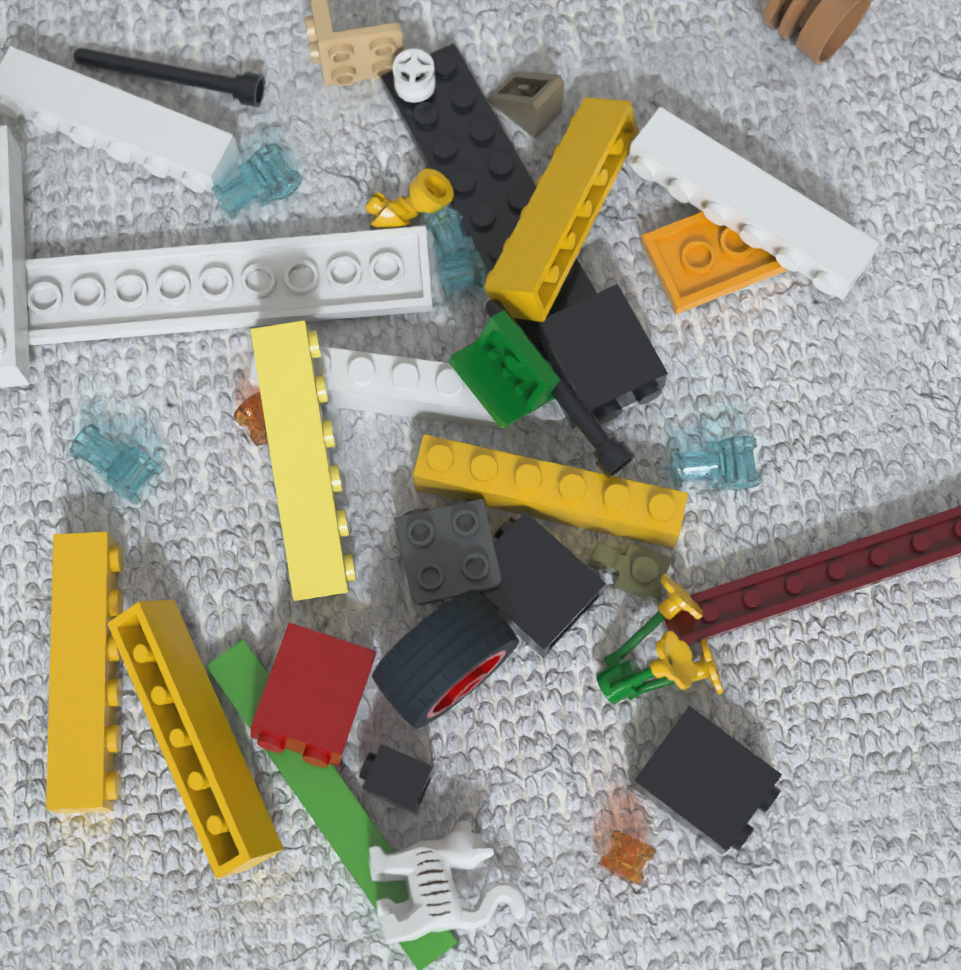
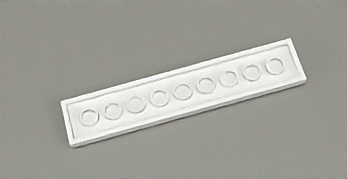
[25,226,433,345]

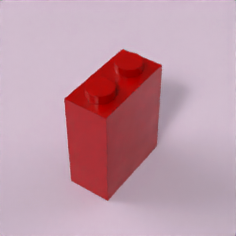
[250,622,377,768]

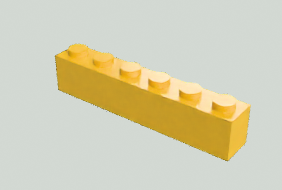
[484,97,639,322]
[413,434,688,549]
[46,532,124,814]
[107,599,284,879]

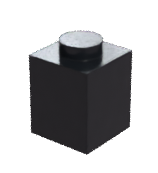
[359,744,435,815]

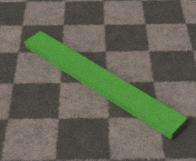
[206,639,458,970]

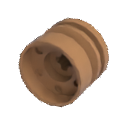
[762,0,872,65]

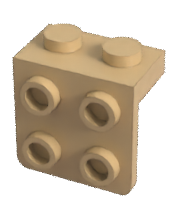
[304,0,403,86]

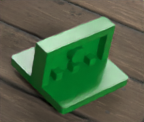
[449,310,564,429]

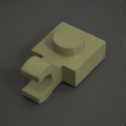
[588,543,672,603]

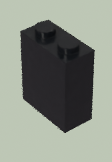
[538,284,668,424]
[479,511,606,658]
[631,706,782,855]

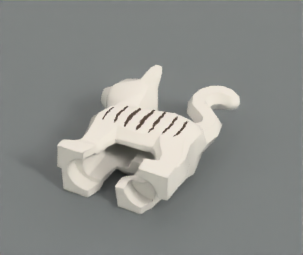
[368,821,527,944]

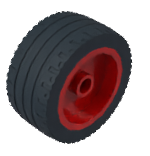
[372,589,519,729]

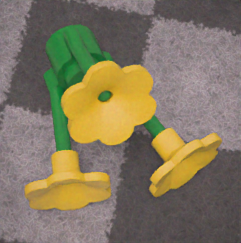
[596,573,724,704]

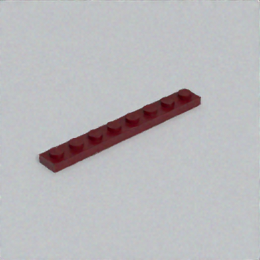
[658,506,961,646]

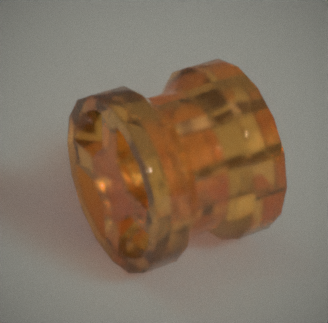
[233,392,268,446]
[598,830,656,886]

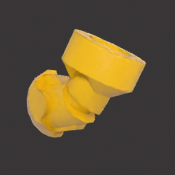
[365,168,454,229]

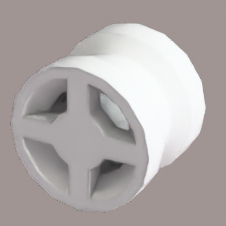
[392,48,436,103]

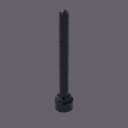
[73,48,265,108]
[485,299,636,478]

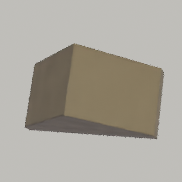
[487,71,564,139]

